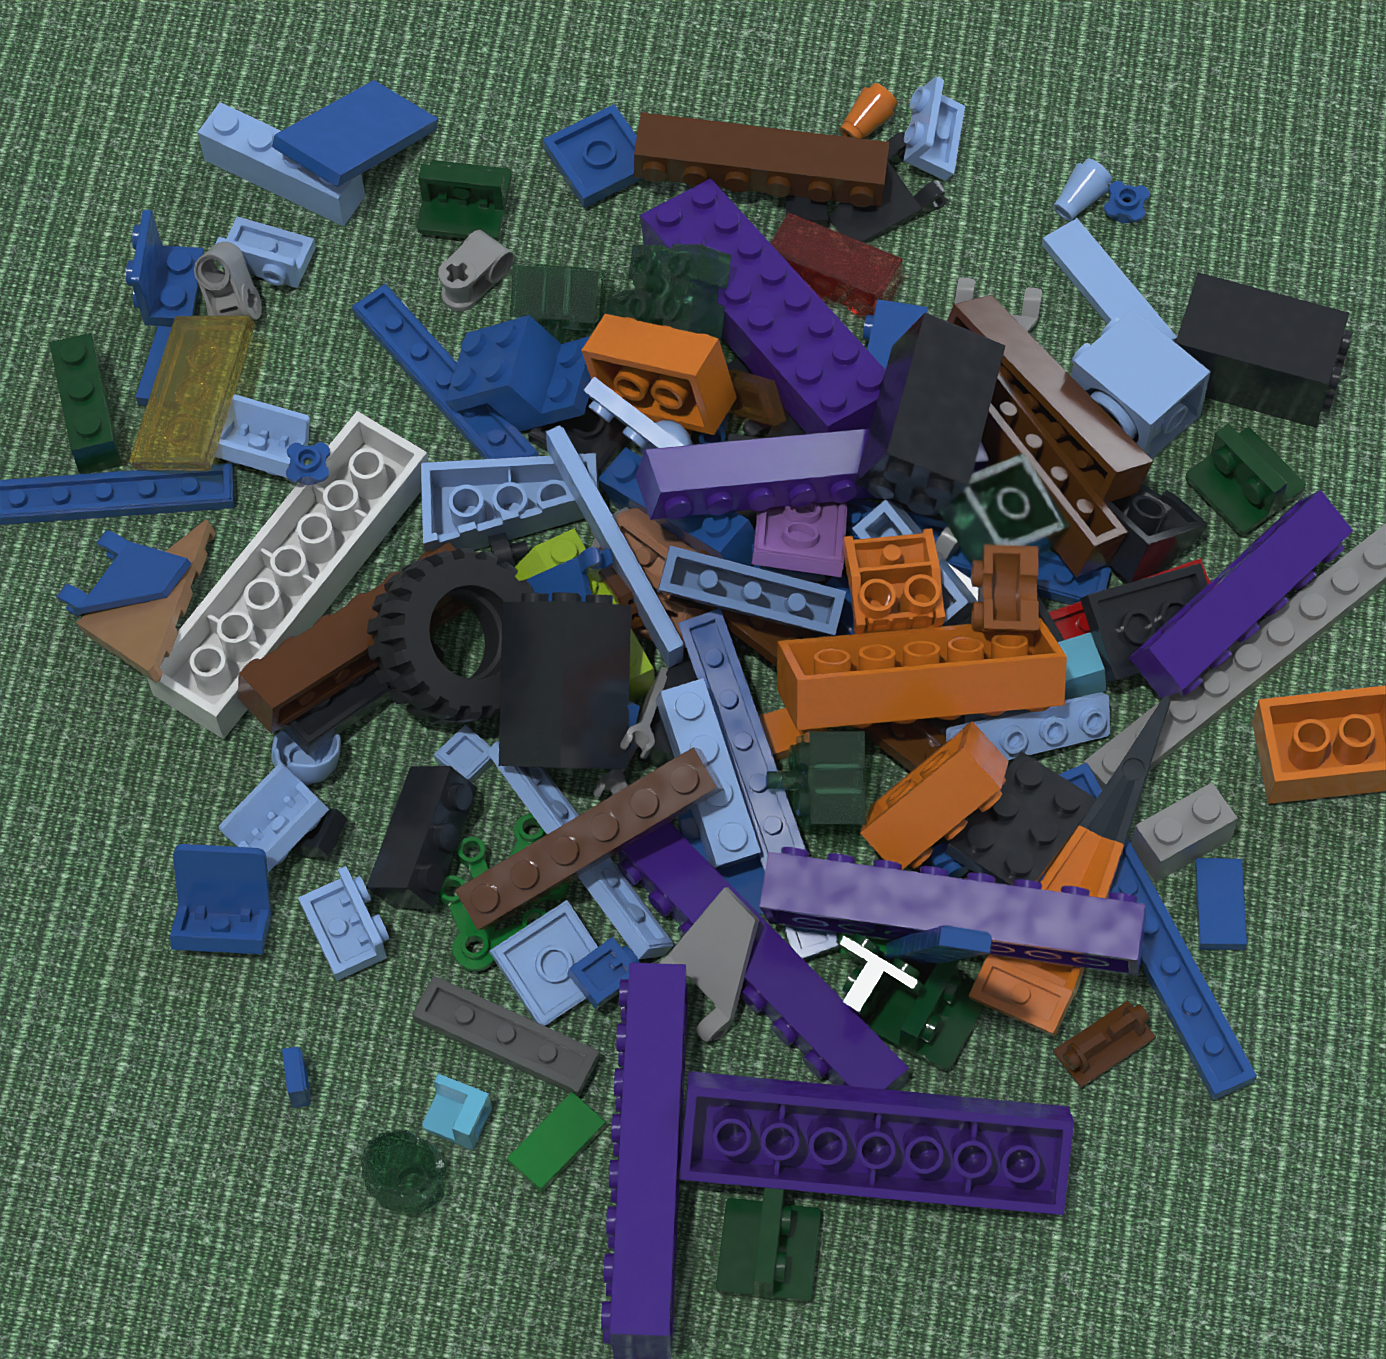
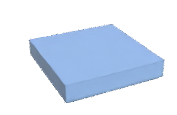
[488,900,598,1026]

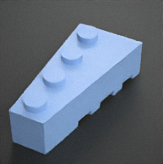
[421,453,599,552]

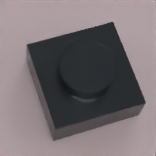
[291,809,347,857]

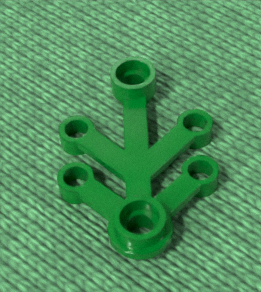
[439,814,569,972]

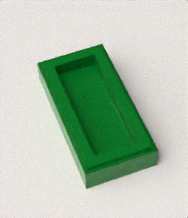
[507,1092,607,1194]

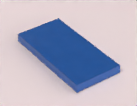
[272,80,438,187]

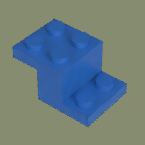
[445,315,591,431]

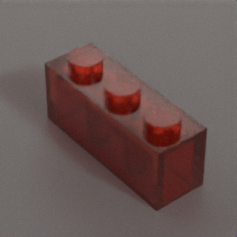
[770,212,903,316]

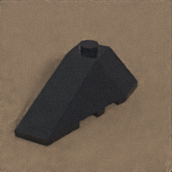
[1105,484,1208,583]

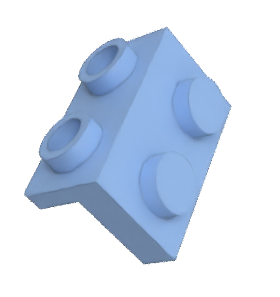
[904,76,965,181]
[215,216,316,288]
[208,394,310,478]
[219,763,329,872]
[298,866,389,981]

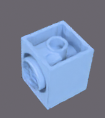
[1071,308,1210,459]

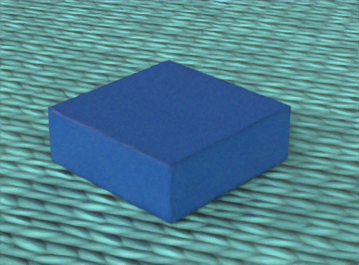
[282,1046,311,1108]

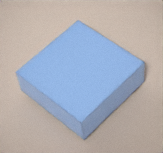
[434,725,494,783]

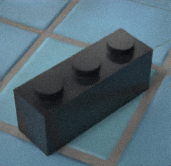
[366,766,477,909]

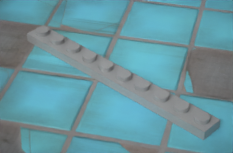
[1083,523,1386,790]

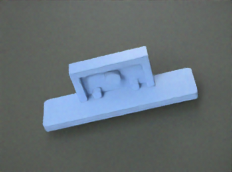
[946,692,1110,760]

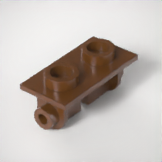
[1053,1001,1156,1088]

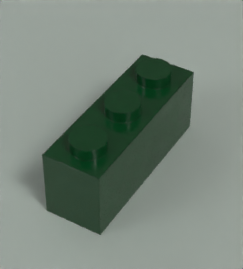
[49,333,122,474]

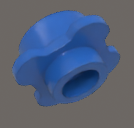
[1104,181,1150,223]
[286,442,331,485]

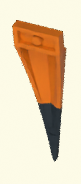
[968,695,1170,1037]

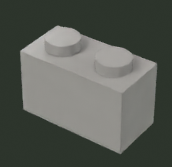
[1131,783,1238,883]

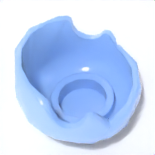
[271,730,341,785]

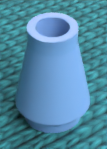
[1053,158,1112,221]

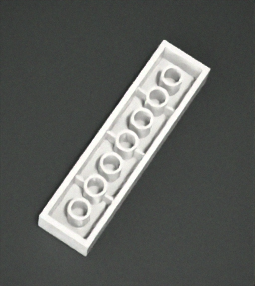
[146,411,429,739]

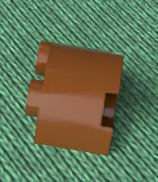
[971,544,1039,634]

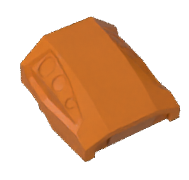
[842,528,946,634]

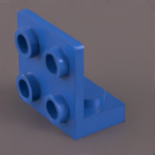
[126,210,205,328]

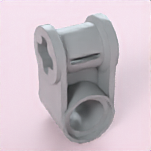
[438,230,515,312]
[194,241,262,328]

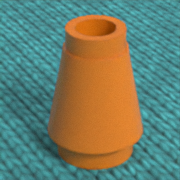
[839,83,898,139]

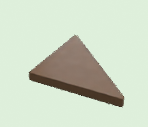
[76,520,216,683]

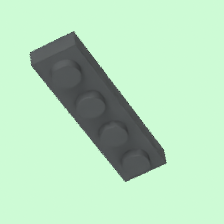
[412,976,600,1097]

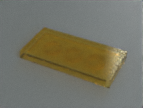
[129,316,255,471]

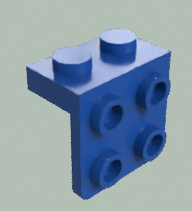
[170,844,272,954]

